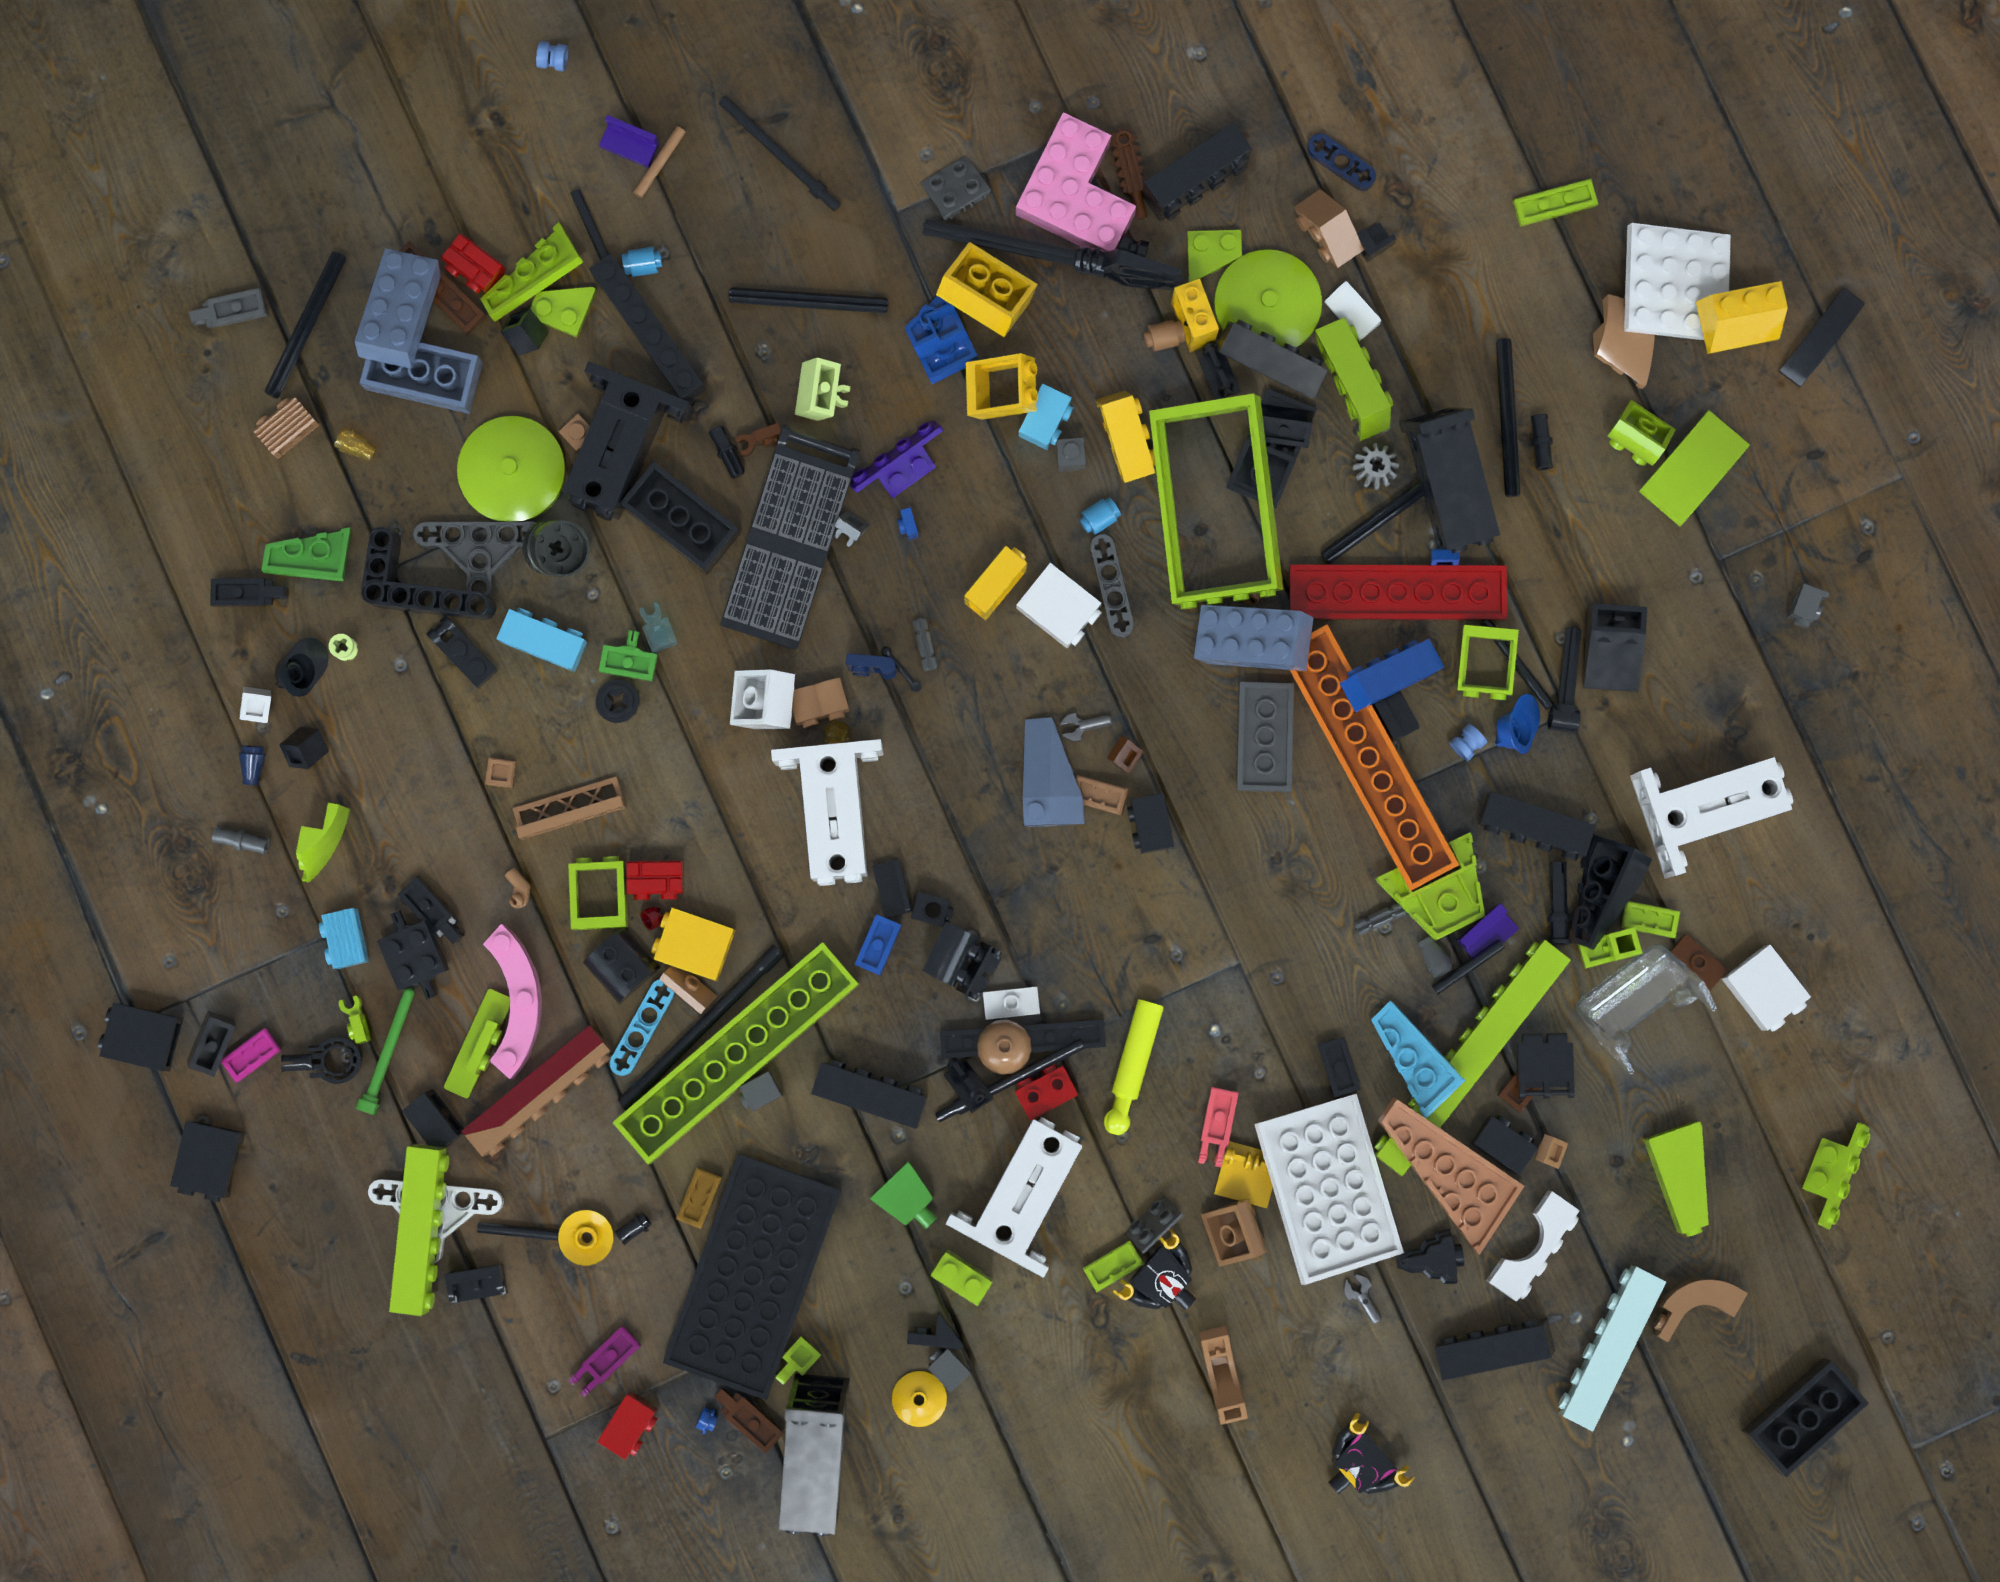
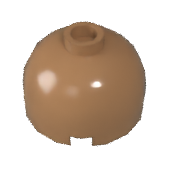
[977,1020,1032,1074]

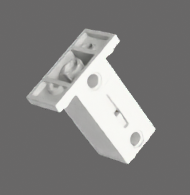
[771,739,884,886]
[1630,757,1793,879]
[946,1117,1082,1278]

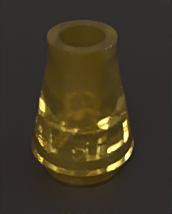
[334,427,377,461]

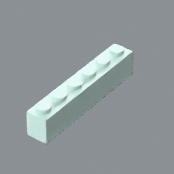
[1558,1265,1666,1431]

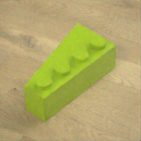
[1315,317,1393,441]

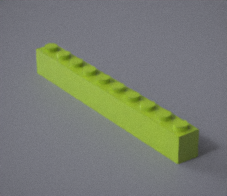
[1374,940,1571,1176]

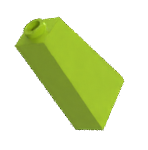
[1643,1121,1709,1237]

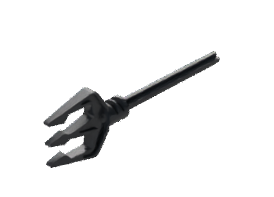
[922,219,1185,290]

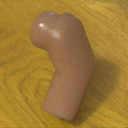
[505,867,531,909]

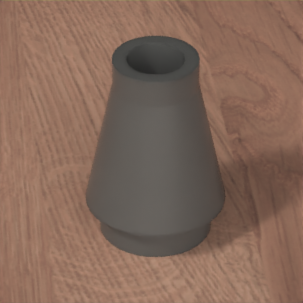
[1418,936,1453,979]

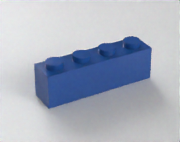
[1340,639,1444,713]

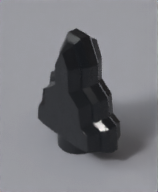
[1396,1228,1464,1284]

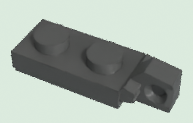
[189,288,267,328]

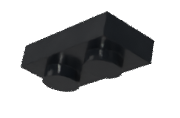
[1317,1037,1361,1097]

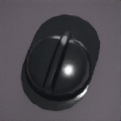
[275,637,329,697]

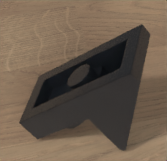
[907,1312,963,1350]

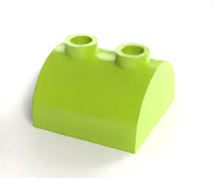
[1607,400,1676,466]

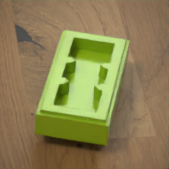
[1620,901,1680,939]
[1083,1240,1144,1292]

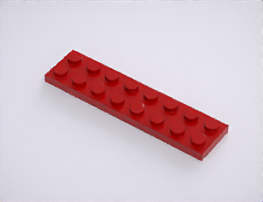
[1289,565,1507,621]

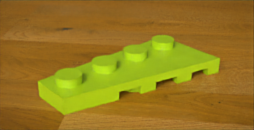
[481,222,583,322]

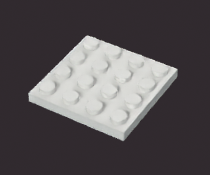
[1624,223,1731,340]

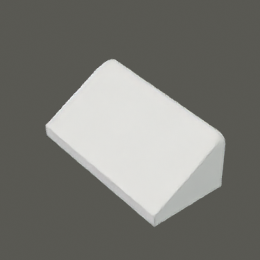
[1324,281,1381,342]

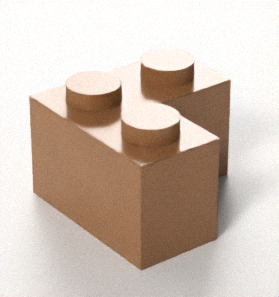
[1294,189,1364,268]

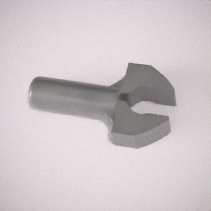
[1060,713,1112,742]
[1343,1274,1381,1324]

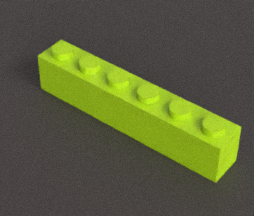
[389,1144,449,1316]

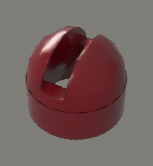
[640,906,664,931]

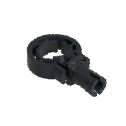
[281,1037,362,1084]

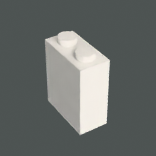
[1016,563,1102,648]
[1721,945,1811,1032]

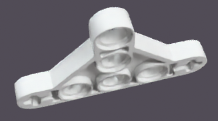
[368,1179,504,1263]

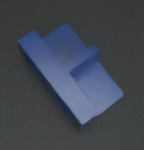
[854,914,902,976]

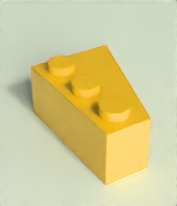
[1095,390,1155,483]

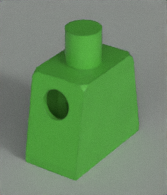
[870,1161,937,1229]

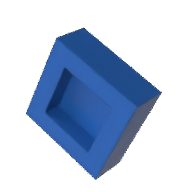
[897,507,919,540]
[1429,548,1460,565]

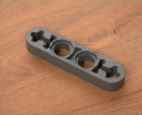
[1090,534,1134,638]

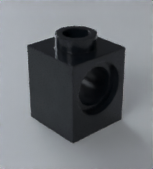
[911,892,954,928]

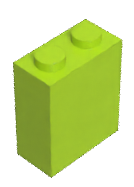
[930,1249,993,1306]

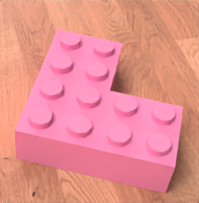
[1016,112,1136,251]

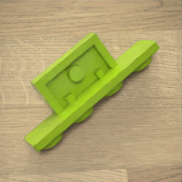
[444,989,510,1098]
[1802,1122,1870,1230]

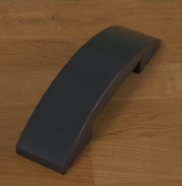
[1778,287,1865,388]

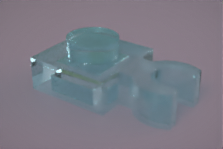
[640,602,678,653]

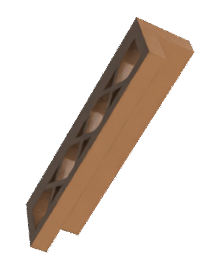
[512,776,627,840]

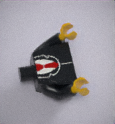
[1113,1228,1196,1311]

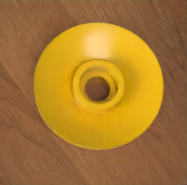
[558,1210,614,1266]
[892,1371,947,1427]

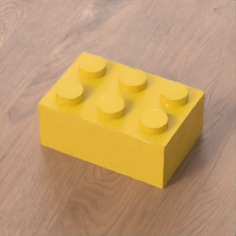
[936,242,1038,337]

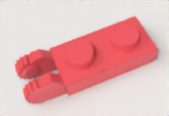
[1198,1087,1239,1167]

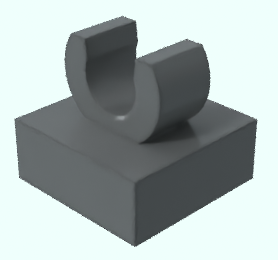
[834,510,870,547]

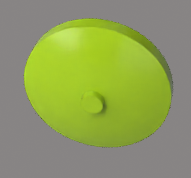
[1214,250,1322,348]
[457,416,566,522]

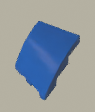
[905,290,980,384]

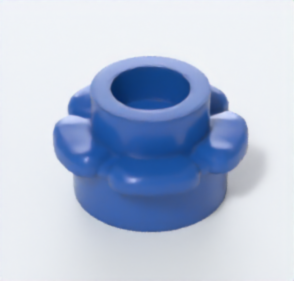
[695,1407,718,1434]

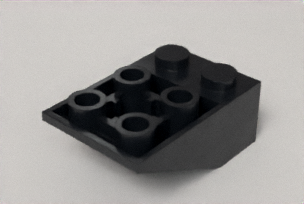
[1583,603,1647,692]

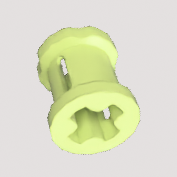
[329,634,358,661]

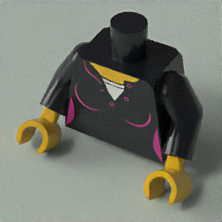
[1328,1413,1415,1494]

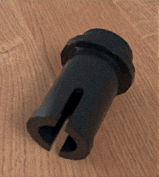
[615,1212,652,1245]

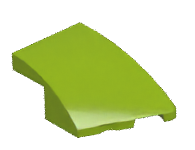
[296,803,350,882]

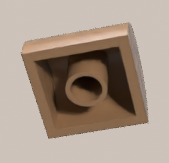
[1201,1199,1267,1267]

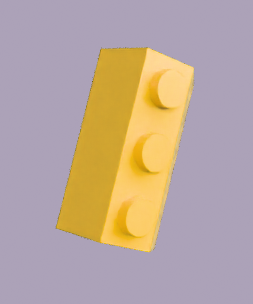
[1696,281,1788,354]

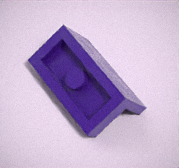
[599,115,660,168]
[1457,903,1519,958]

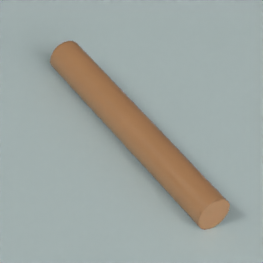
[633,126,686,198]

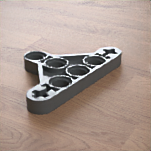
[413,522,537,601]

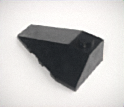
[1570,834,1652,950]

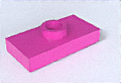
[221,1028,282,1083]

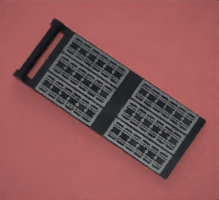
[720,424,860,650]

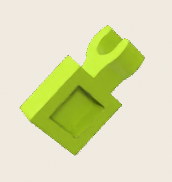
[339,995,372,1044]
[775,1336,821,1385]

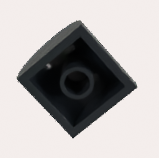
[922,921,981,987]
[583,928,661,1004]

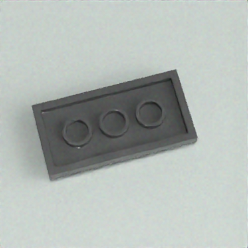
[1236,682,1294,792]

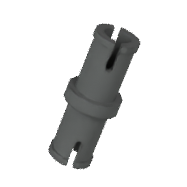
[212,825,270,855]

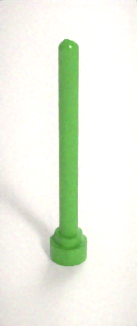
[355,987,415,1116]

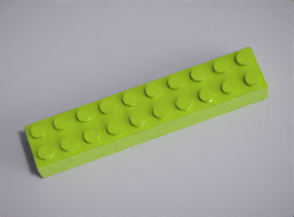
[612,942,860,1164]

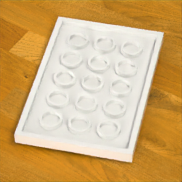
[1254,1094,1404,1285]

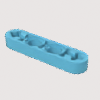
[610,979,676,1076]

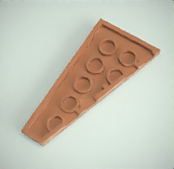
[1378,1097,1525,1255]

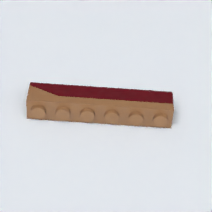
[461,1025,613,1157]

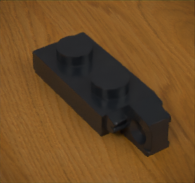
[210,578,288,607]
[397,875,465,944]

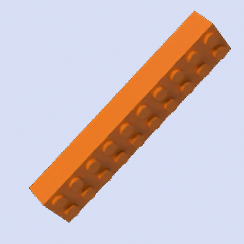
[1290,624,1460,891]

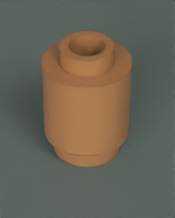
[1144,320,1185,352]

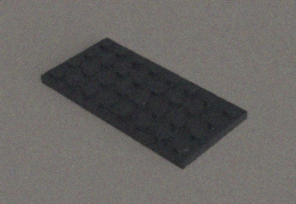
[663,1153,842,1400]

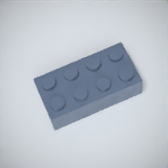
[355,248,441,369]
[360,342,483,414]
[1194,605,1314,671]

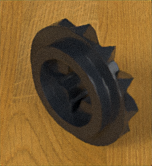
[596,680,639,723]

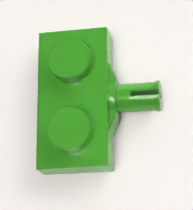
[599,630,658,682]

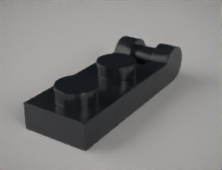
[426,616,498,689]

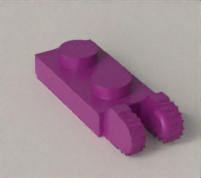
[568,1325,642,1397]

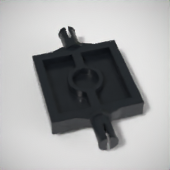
[377,910,449,1000]

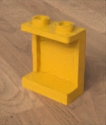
[651,908,736,982]

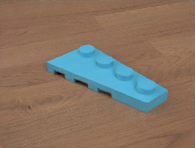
[1371,1001,1466,1119]

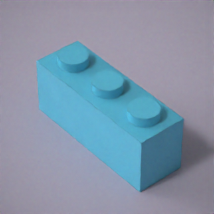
[496,608,588,672]

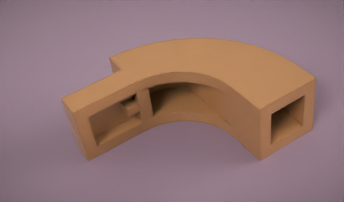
[1653,1278,1748,1342]
[1199,1326,1248,1425]

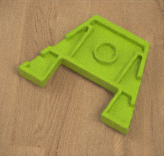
[1376,832,1485,941]

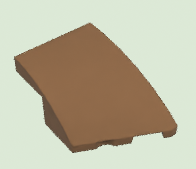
[1593,294,1655,389]

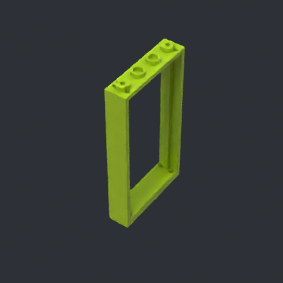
[1149,393,1283,609]

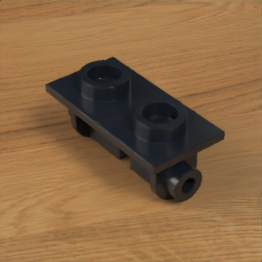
[1195,342,1240,400]
[956,941,1002,1000]
[943,1058,994,1114]

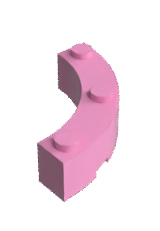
[483,924,542,1079]

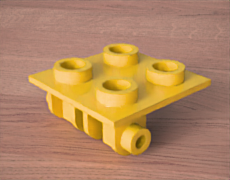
[1214,1141,1273,1208]

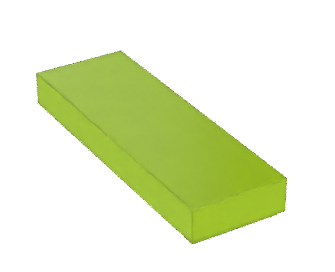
[1513,179,1598,227]

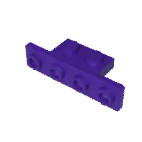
[849,420,943,498]

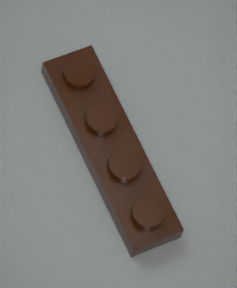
[399,240,487,335]

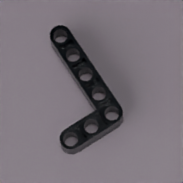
[361,527,496,620]

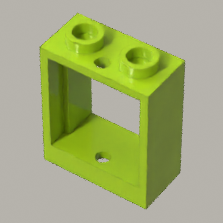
[1457,625,1519,700]
[568,856,629,930]

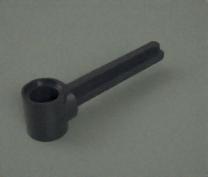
[1548,627,1582,734]

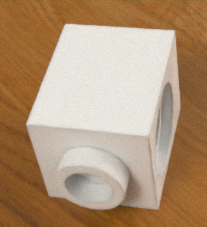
[240,687,271,723]

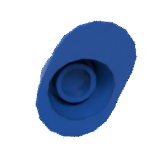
[1495,694,1540,754]

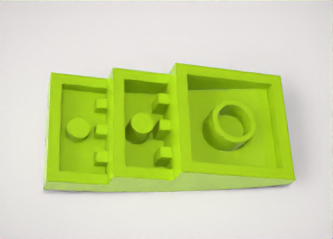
[1639,410,1750,526]

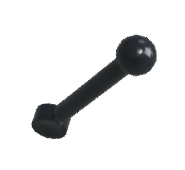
[881,646,921,692]

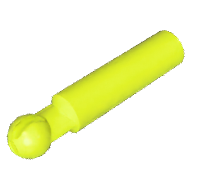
[1104,999,1164,1135]

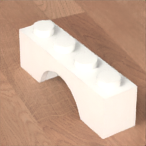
[1486,1190,1579,1301]

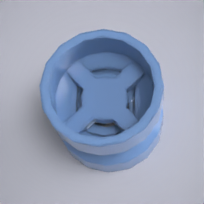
[536,41,568,72]
[1449,724,1488,762]

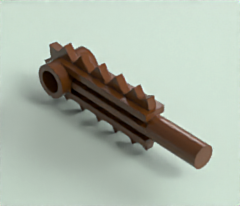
[1109,127,1148,220]

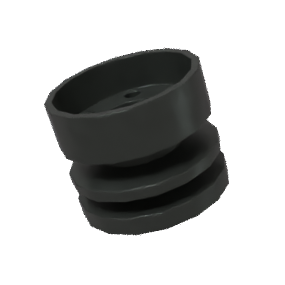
[522,519,590,577]

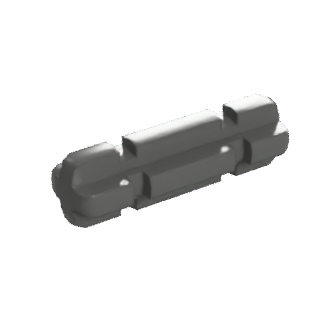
[913,618,937,671]
[1354,903,1407,935]

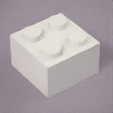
[730,670,795,729]

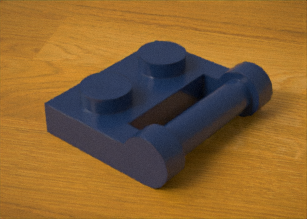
[846,653,897,680]

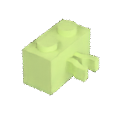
[795,358,850,421]

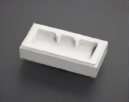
[983,987,1040,1020]

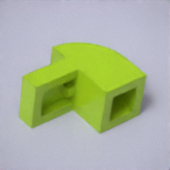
[1578,927,1643,969]

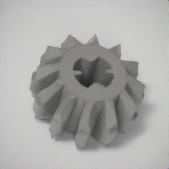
[1353,443,1399,490]

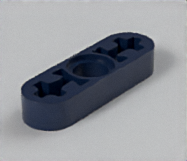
[1307,133,1376,191]

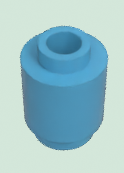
[622,246,663,277]
[1079,497,1121,535]

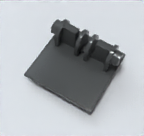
[920,155,991,221]
[1125,1196,1183,1254]

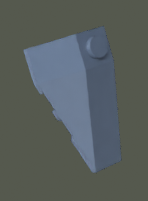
[1023,717,1085,828]

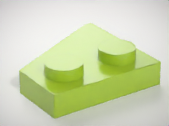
[1187,230,1242,282]
[530,287,597,338]

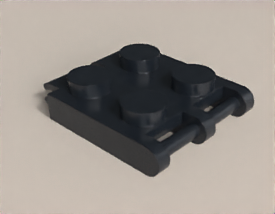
[1516,1033,1575,1099]

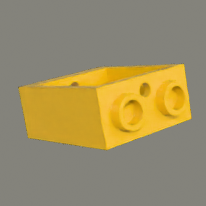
[1171,279,1219,352]
[966,353,1038,420]
[964,546,1027,621]

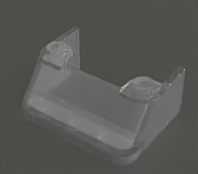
[1576,945,1718,1075]

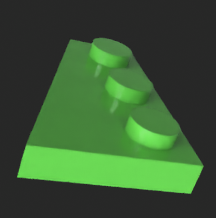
[261,527,352,582]

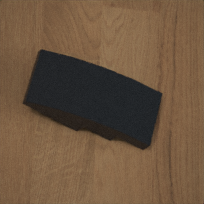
[1226,388,1317,508]

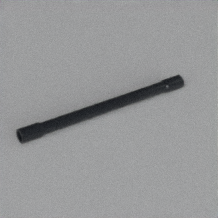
[617,945,784,1109]

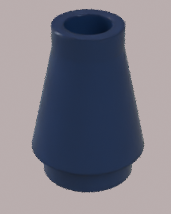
[239,745,266,785]

